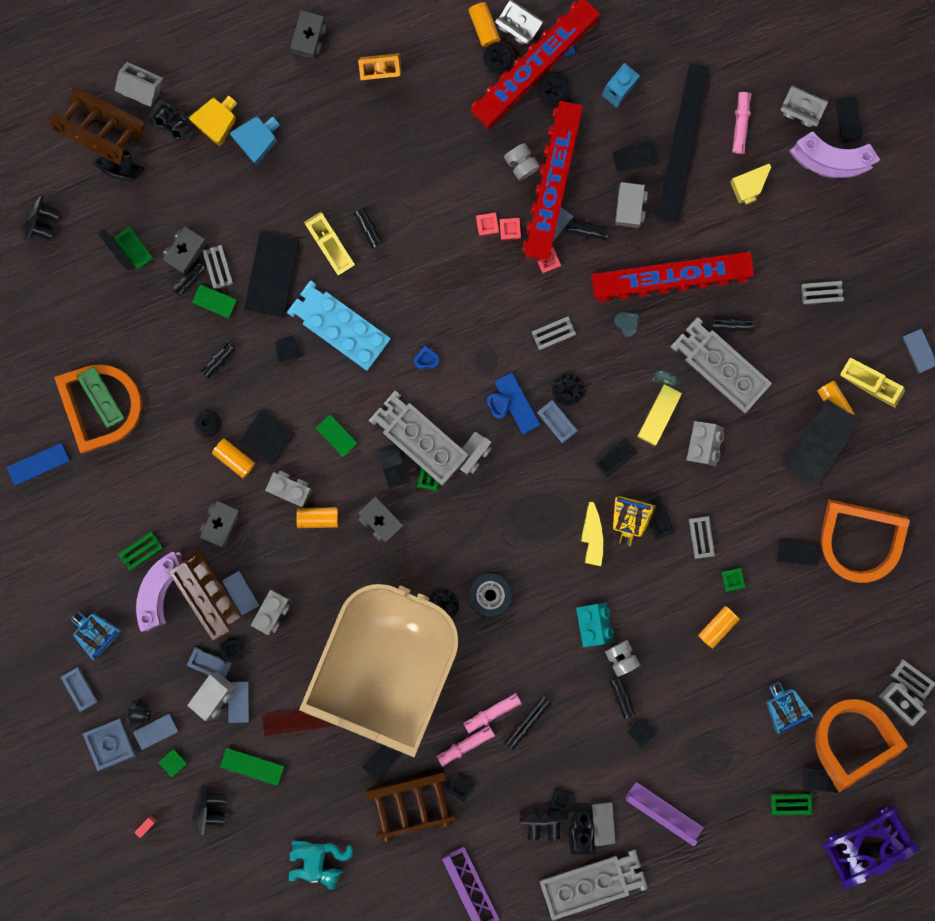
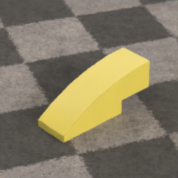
[304,212,355,275]
[840,358,905,408]
[637,384,682,446]
[581,502,603,566]

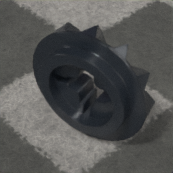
[483,42,515,74]
[537,74,569,106]
[552,374,584,406]
[429,589,459,619]

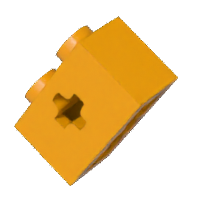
[358,53,402,80]

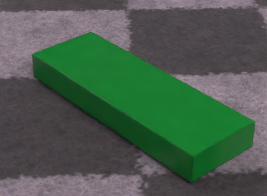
[77,366,125,428]
[220,748,284,786]

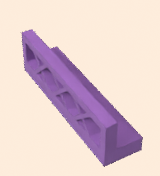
[625,782,704,846]
[442,846,500,921]

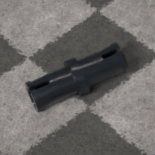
[353,208,383,249]
[567,221,609,241]
[712,317,753,333]
[199,341,236,379]
[609,677,636,719]

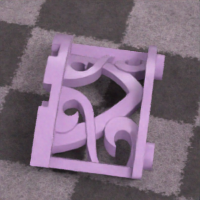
[789,132,880,178]
[136,552,183,632]

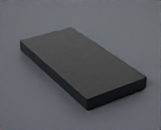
[244,232,300,318]
[782,398,861,487]

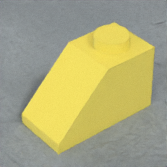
[730,164,771,205]

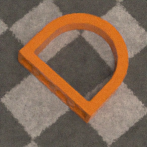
[54,365,143,454]
[821,499,910,583]
[815,699,908,793]

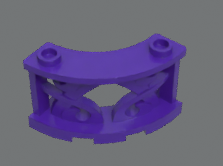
[822,806,920,890]

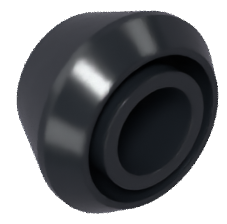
[194,410,221,437]
[127,698,152,725]

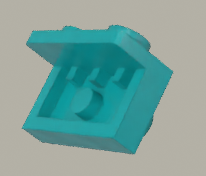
[576,602,614,648]

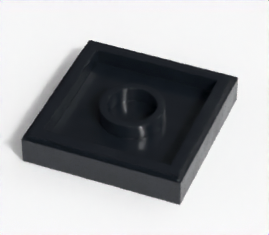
[99,229,135,271]
[238,409,294,465]

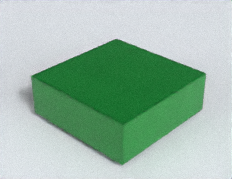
[721,568,746,592]
[158,749,188,777]

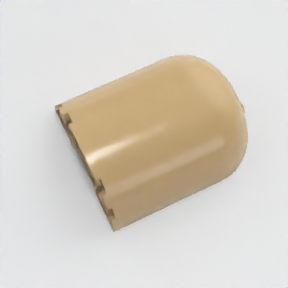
[299,584,458,757]

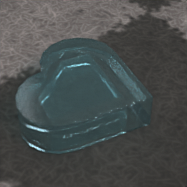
[614,312,638,337]
[653,371,677,386]

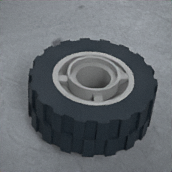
[468,573,513,618]

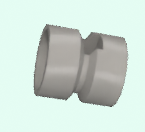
[504,143,540,181]
[604,640,640,677]

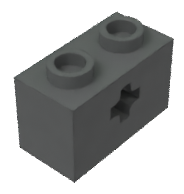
[290,11,327,59]
[163,227,207,275]
[358,496,403,543]
[199,501,241,548]

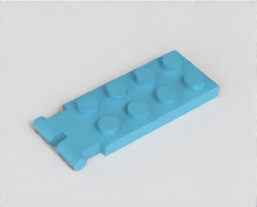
[287,280,391,371]

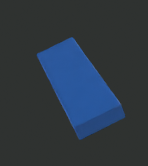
[494,372,540,435]
[6,443,71,486]

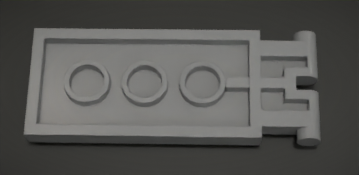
[670,317,772,414]
[369,391,469,486]
[539,849,648,921]

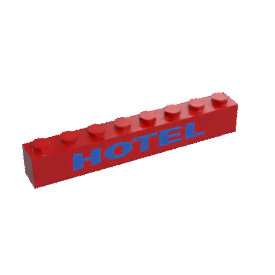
[471,0,600,131]
[522,101,583,264]
[591,252,754,303]

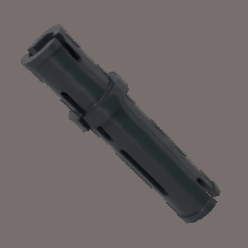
[504,695,552,750]

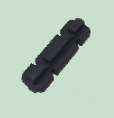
[172,262,206,296]

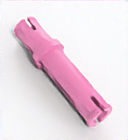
[732,92,752,154]
[463,693,522,733]
[436,725,495,767]

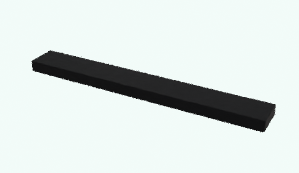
[657,63,709,223]

